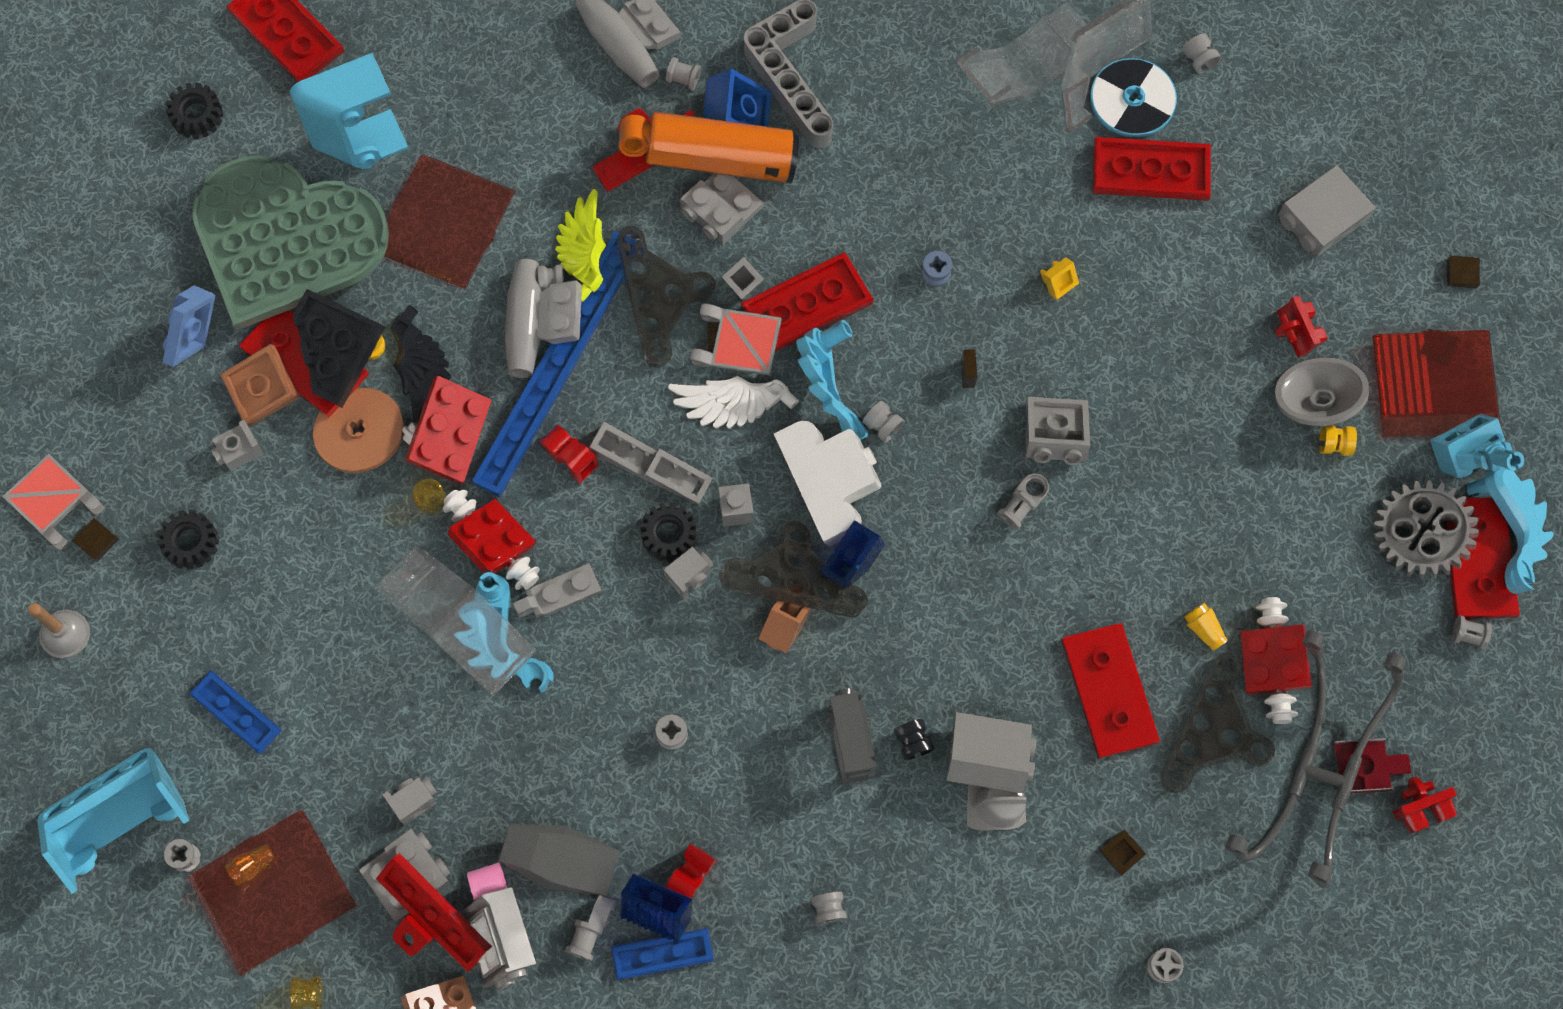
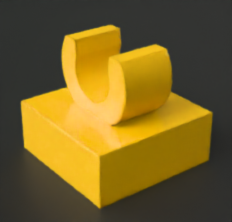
[1040,257,1079,300]

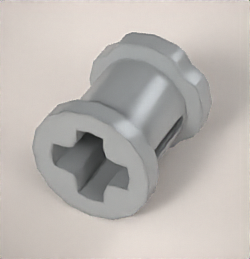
[665,57,701,91]
[1451,615,1492,650]
[164,839,201,872]

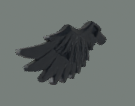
[390,305,451,424]

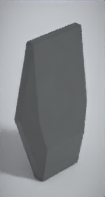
[498,824,620,897]

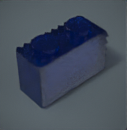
[620,873,693,943]

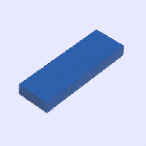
[189,670,282,755]
[611,928,714,980]

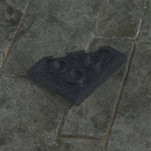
[293,289,385,408]

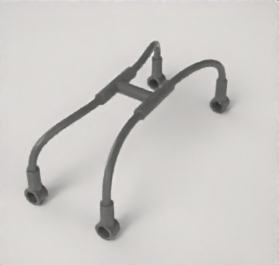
[1225,630,1407,888]

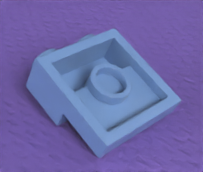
[163,285,215,367]

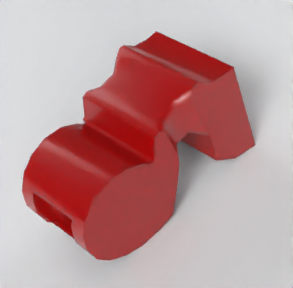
[539,425,599,485]
[661,844,717,911]

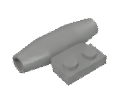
[575,0,680,88]
[504,259,582,378]

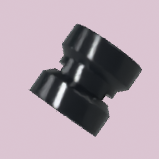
[894,719,934,761]

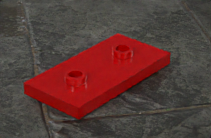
[226,0,345,82]
[1093,137,1211,201]
[741,252,874,352]
[239,310,370,418]
[1442,497,1520,619]
[1061,623,1160,759]

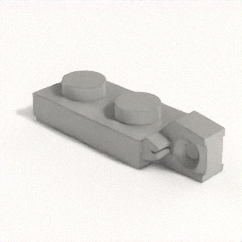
[513,563,602,618]

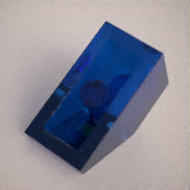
[820,520,885,589]

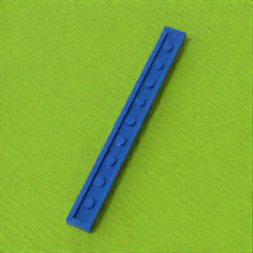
[472,231,642,498]

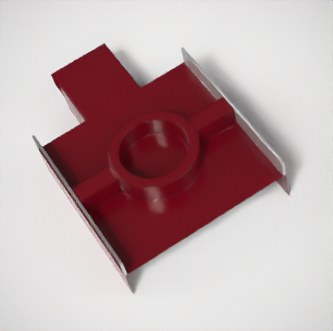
[1333,738,1411,794]

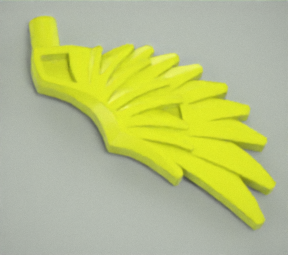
[555,189,606,302]

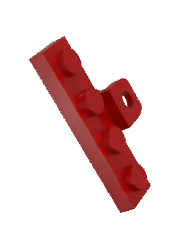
[592,108,696,193]
[376,853,492,972]

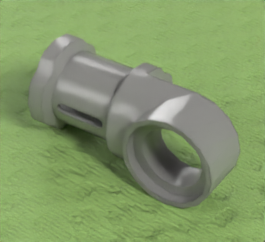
[997,473,1049,530]
[564,895,616,962]

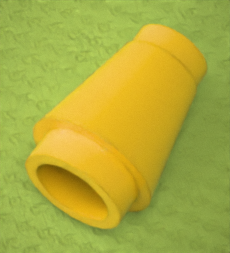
[1184,603,1228,651]

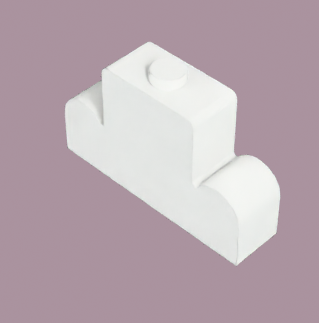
[774,421,881,546]

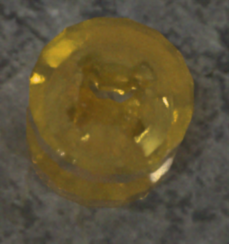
[412,479,446,514]
[290,976,323,1009]

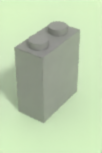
[1278,166,1376,258]
[947,712,1037,794]

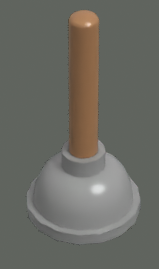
[28,603,90,659]

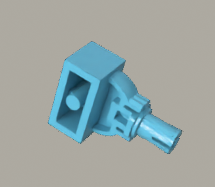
[1430,414,1524,478]

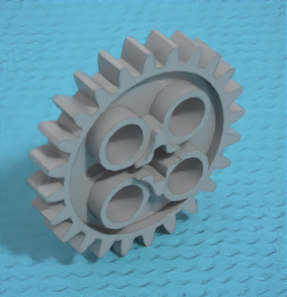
[1374,480,1479,579]

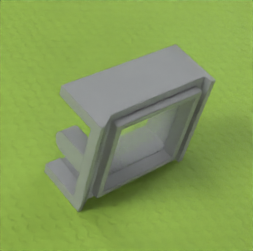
[460,887,536,990]

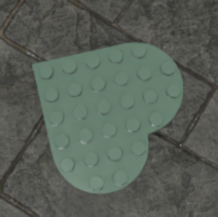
[193,156,389,331]

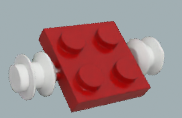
[443,490,540,590]
[1240,597,1312,724]

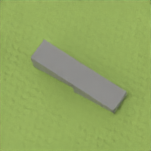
[589,422,713,505]

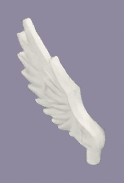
[668,376,799,429]

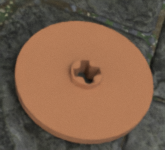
[313,388,404,473]

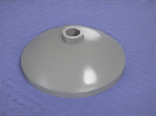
[1275,358,1369,426]

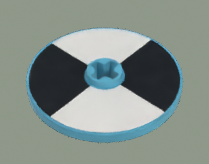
[1090,58,1177,138]

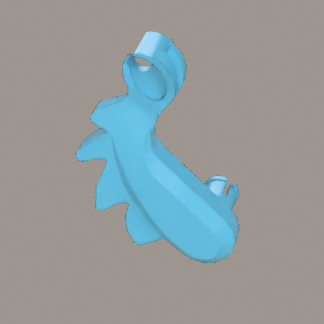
[796,320,868,441]
[1467,468,1554,594]
[454,572,554,693]

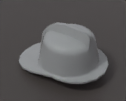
[967,784,1027,831]

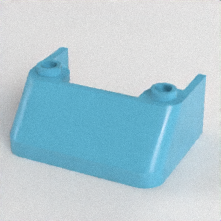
[290,53,408,169]
[37,748,189,894]

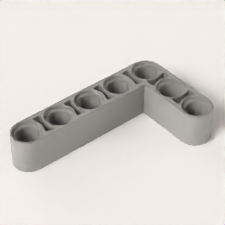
[744,0,833,148]

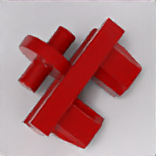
[1275,296,1328,358]
[1392,776,1457,834]

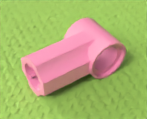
[467,863,507,900]

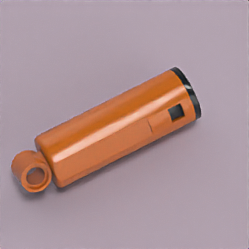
[619,112,799,184]

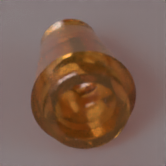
[223,843,276,888]

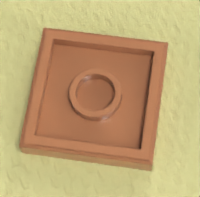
[220,344,300,427]

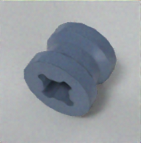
[922,251,953,286]

